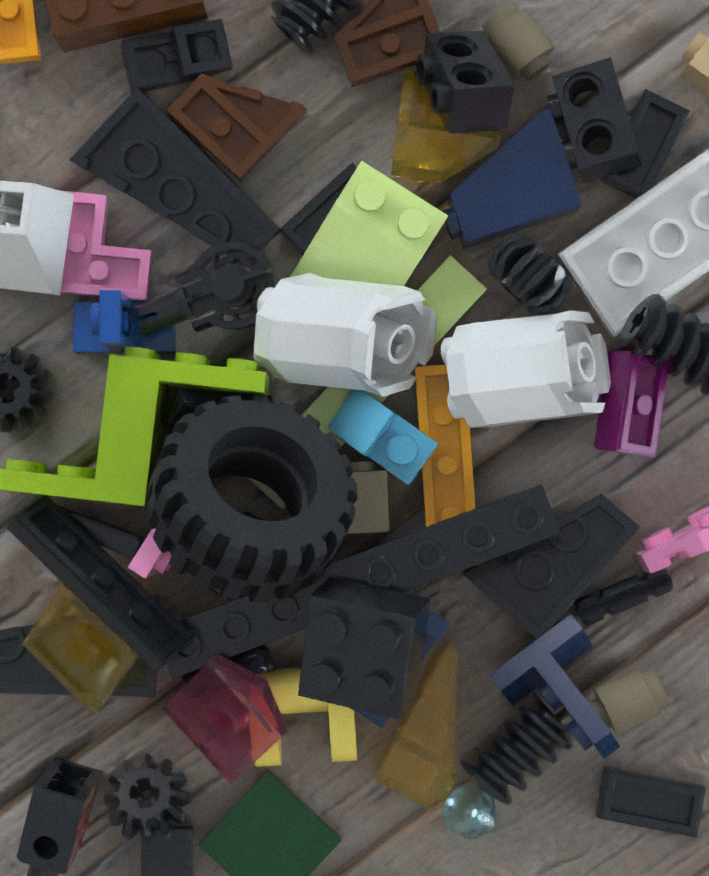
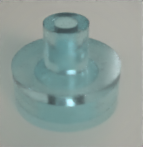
[443,784,496,839]

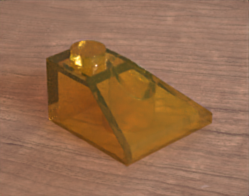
[391,71,501,183]
[22,583,139,715]

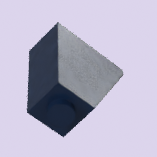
[442,108,582,249]

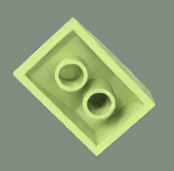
[290,161,448,286]

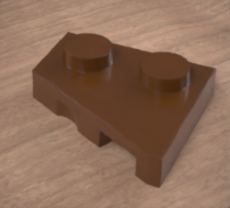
[334,0,440,88]
[167,74,307,182]

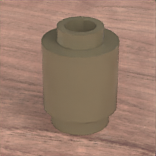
[482,2,554,81]
[589,668,669,735]

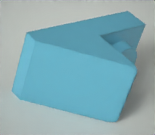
[327,389,439,485]

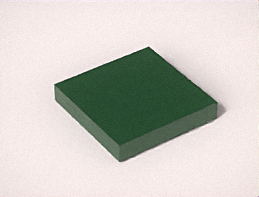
[198,768,342,876]

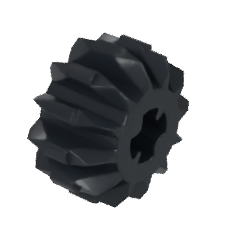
[487,232,573,316]
[0,347,54,433]
[103,754,192,844]

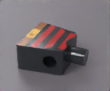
[17,757,103,876]

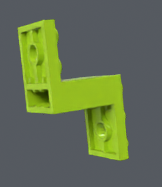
[0,347,271,506]

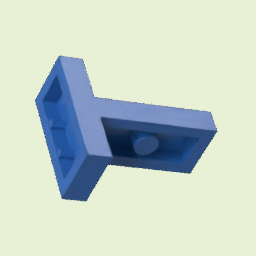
[73,290,176,353]

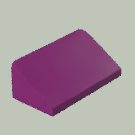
[594,351,670,458]

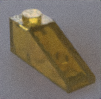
[375,640,458,810]

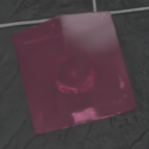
[162,653,288,784]

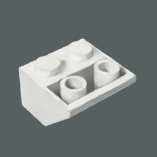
[0,181,74,295]

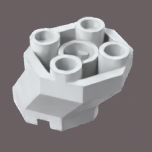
[253,273,437,397]
[441,310,611,428]

